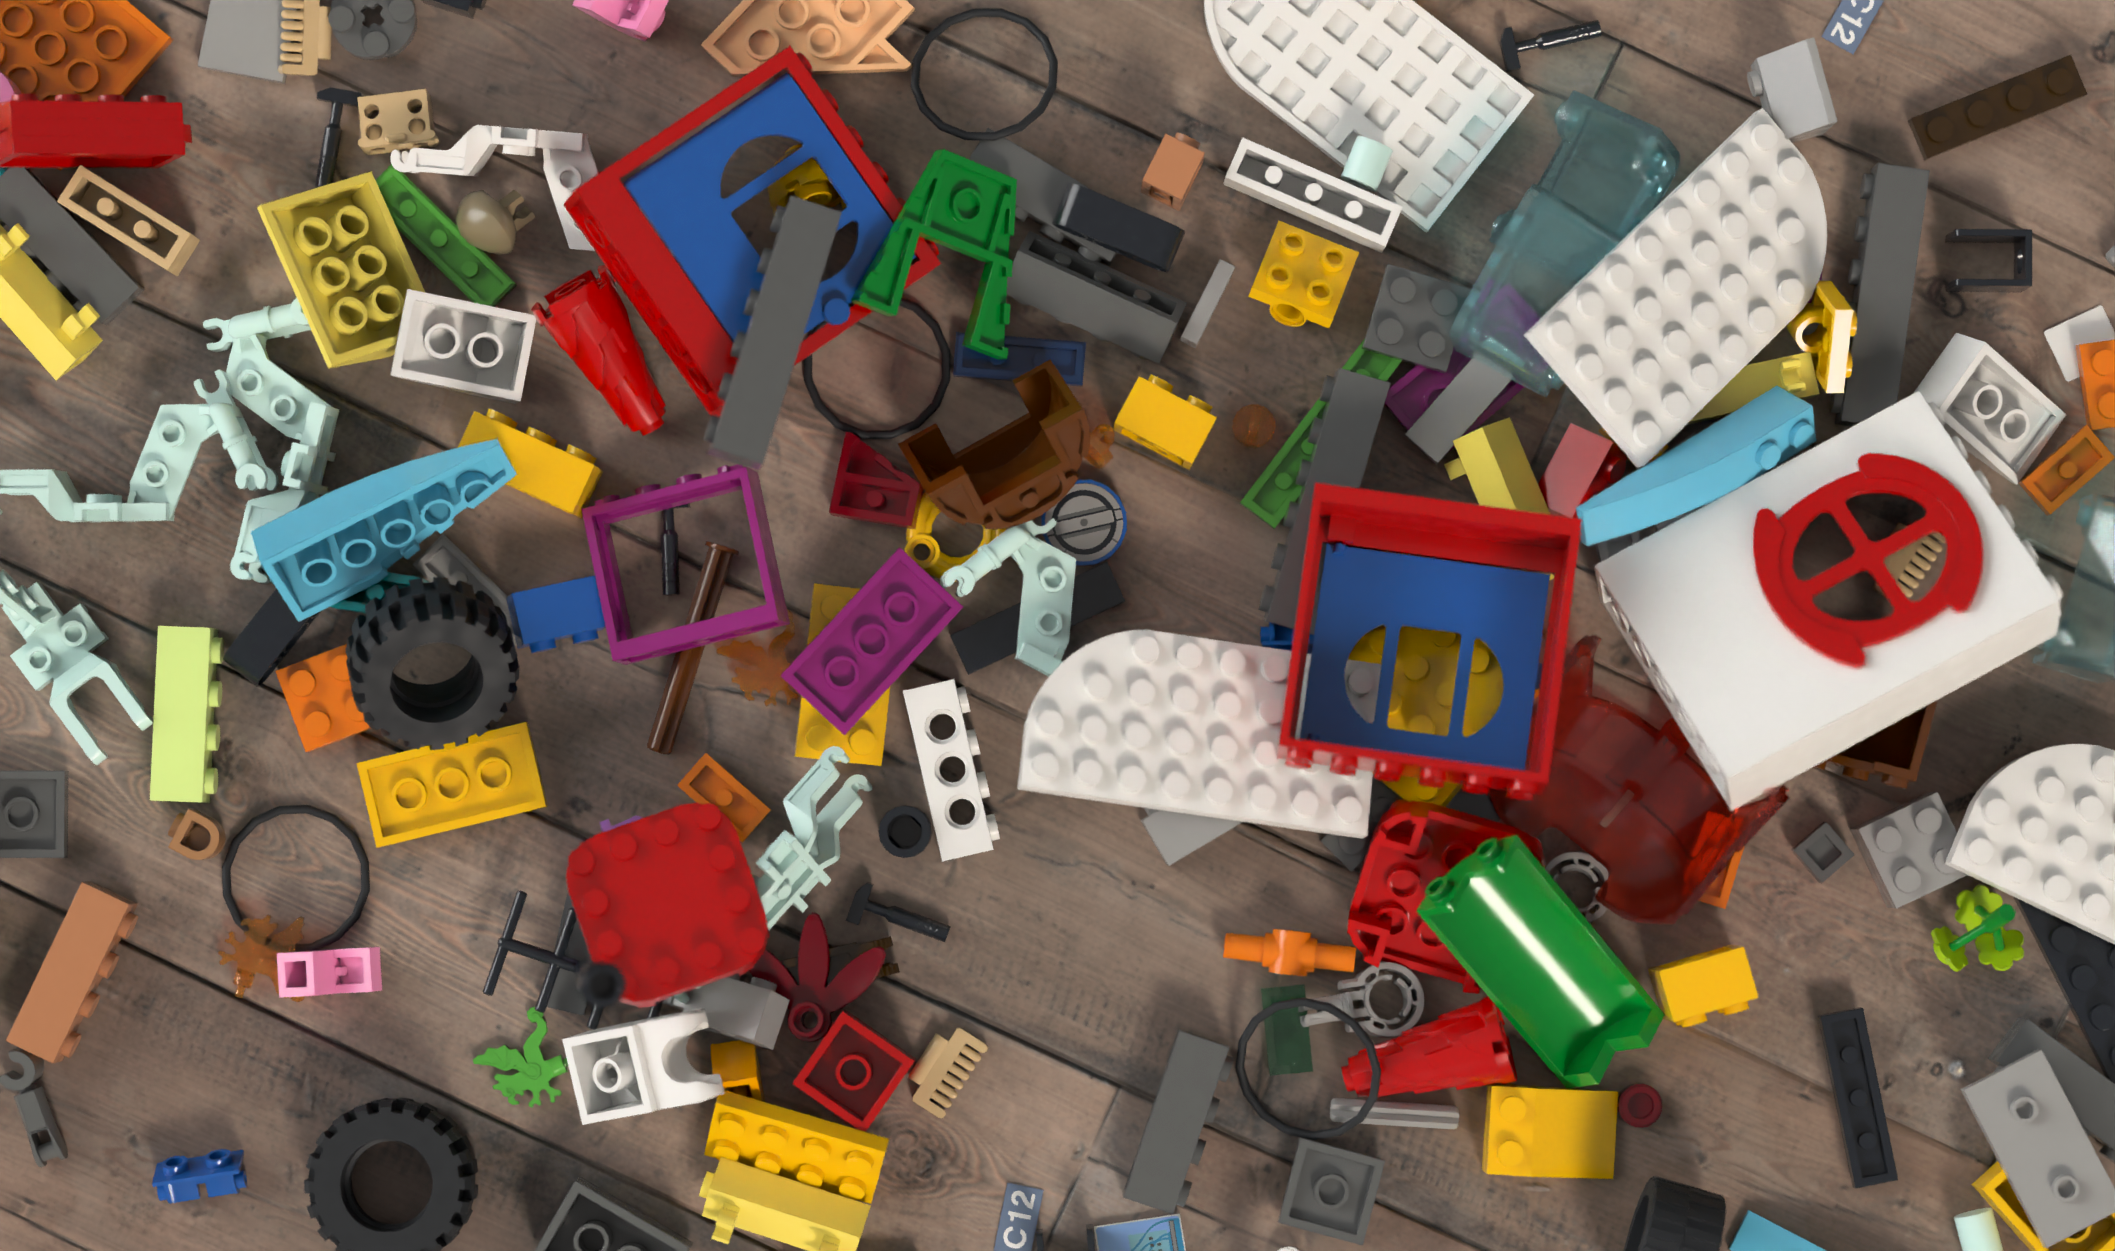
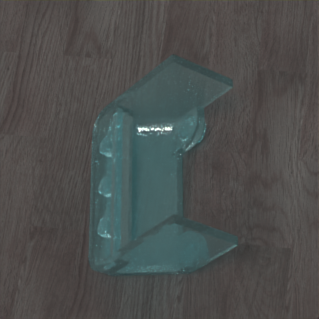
[2032,493,2115,683]

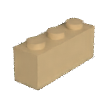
[57,165,200,277]

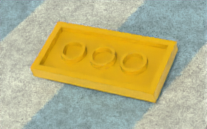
[794,583,890,766]
[356,722,548,848]
[704,1090,889,1204]

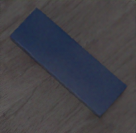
[953,332,1086,387]

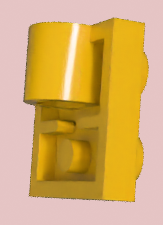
[1248,221,1359,328]
[1787,280,1857,393]

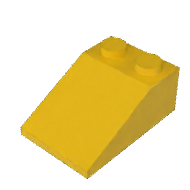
[1482,1084,1618,1179]

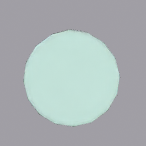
[1341,136,1393,192]
[1954,1208,2003,1251]

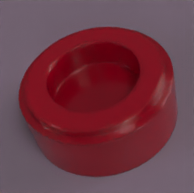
[1617,1083,1662,1128]

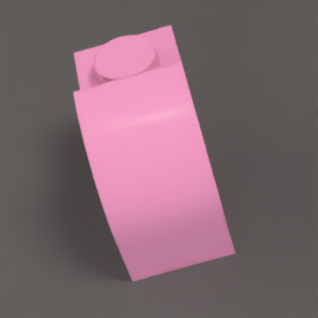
[572,0,669,41]
[277,947,382,997]

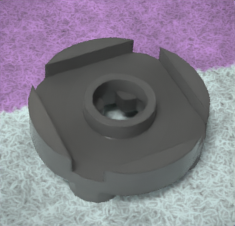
[328,0,417,60]

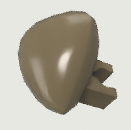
[456,190,535,254]

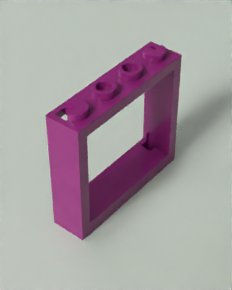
[582,464,790,665]

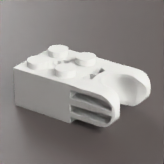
[562,1008,725,1125]

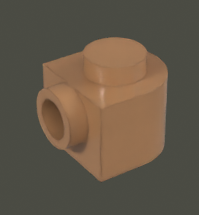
[168,808,226,860]

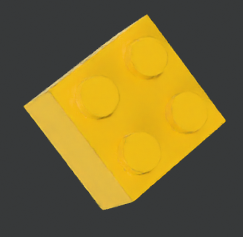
[1113,374,1217,471]
[1648,944,1759,1028]

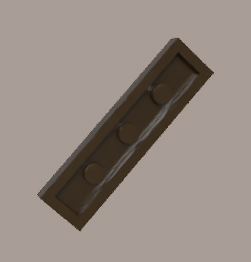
[1908,55,2087,161]

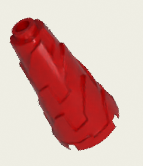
[531,265,666,436]
[1341,997,1517,1097]

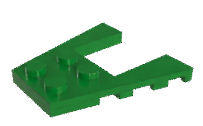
[851,149,1017,360]

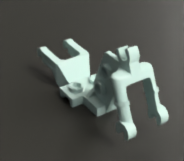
[203,297,340,583]
[0,369,278,522]
[0,509,153,765]
[939,518,1076,677]
[674,746,873,1003]

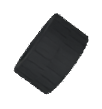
[1624,1176,1726,1251]

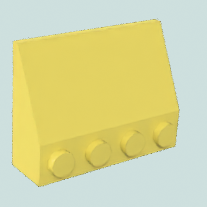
[257,171,426,368]

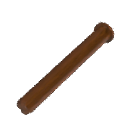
[647,541,739,755]

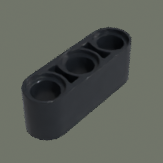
[1052,183,1185,272]
[223,588,321,687]

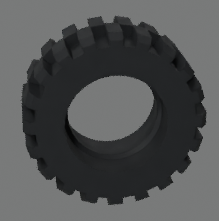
[346,577,520,750]
[304,1097,479,1251]

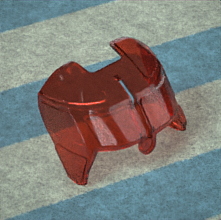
[1489,634,1790,925]

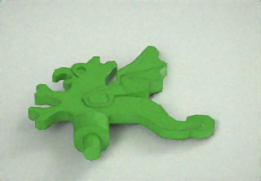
[473,1007,568,1108]

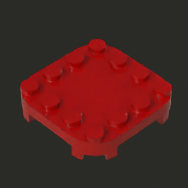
[1347,800,1546,994]
[566,802,770,1008]

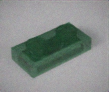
[1260,984,1313,1076]

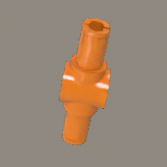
[1223,929,1356,976]

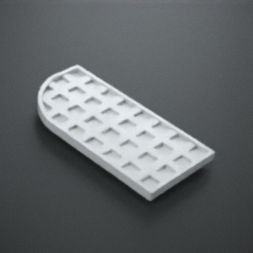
[1204,0,1534,233]
[1524,108,1827,468]
[1018,630,1381,839]
[1945,744,2115,944]

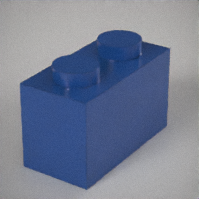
[506,575,606,654]

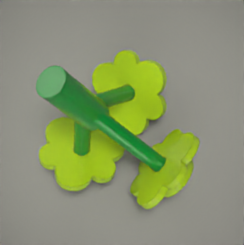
[1931,884,2024,972]

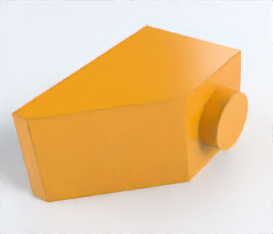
[710,1040,765,1102]

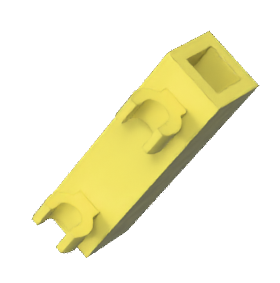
[0,223,103,380]
[1686,352,1820,425]
[1444,417,1554,581]
[699,1157,871,1251]

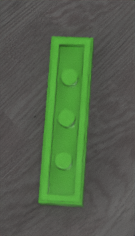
[376,164,517,307]

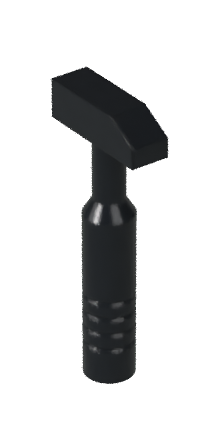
[1500,20,1602,72]
[315,87,362,187]
[661,503,690,595]
[846,882,951,942]

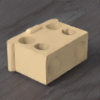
[357,89,440,155]

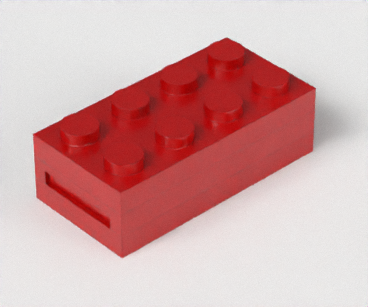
[0,93,192,169]

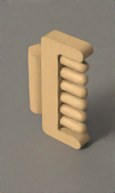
[278,0,332,76]
[1873,518,1946,599]
[908,1027,988,1118]

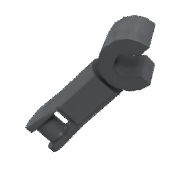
[0,1047,68,1167]

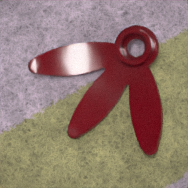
[749,912,886,1042]

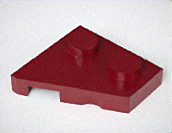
[829,432,924,529]

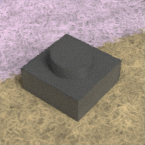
[1791,822,1855,883]

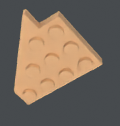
[701,0,915,77]

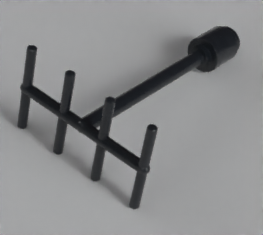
[483,891,664,1030]

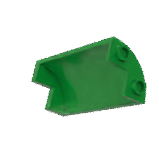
[1416,835,1665,1089]

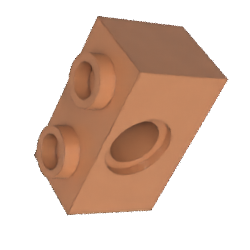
[1141,132,1205,211]

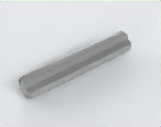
[1330,1098,1459,1130]

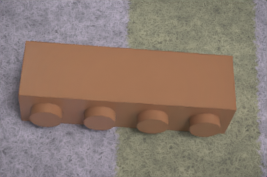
[6,881,138,1063]

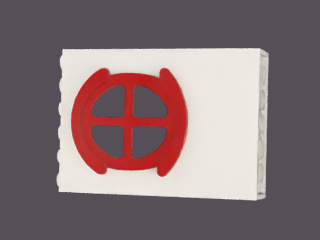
[1594,391,2063,811]

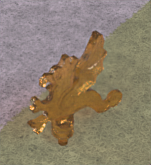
[717,609,799,707]
[218,915,306,1002]

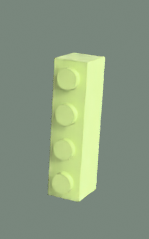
[150,626,224,803]

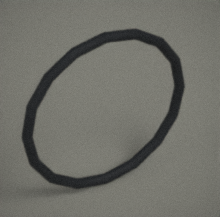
[911,8,1058,141]
[804,298,950,439]
[222,805,370,953]
[1235,997,1381,1140]

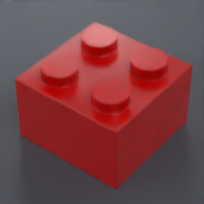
[792,1009,916,1132]

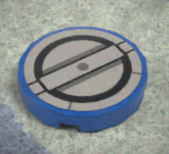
[1041,480,1127,566]

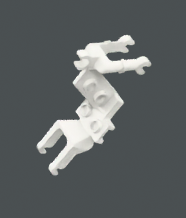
[390,125,654,251]

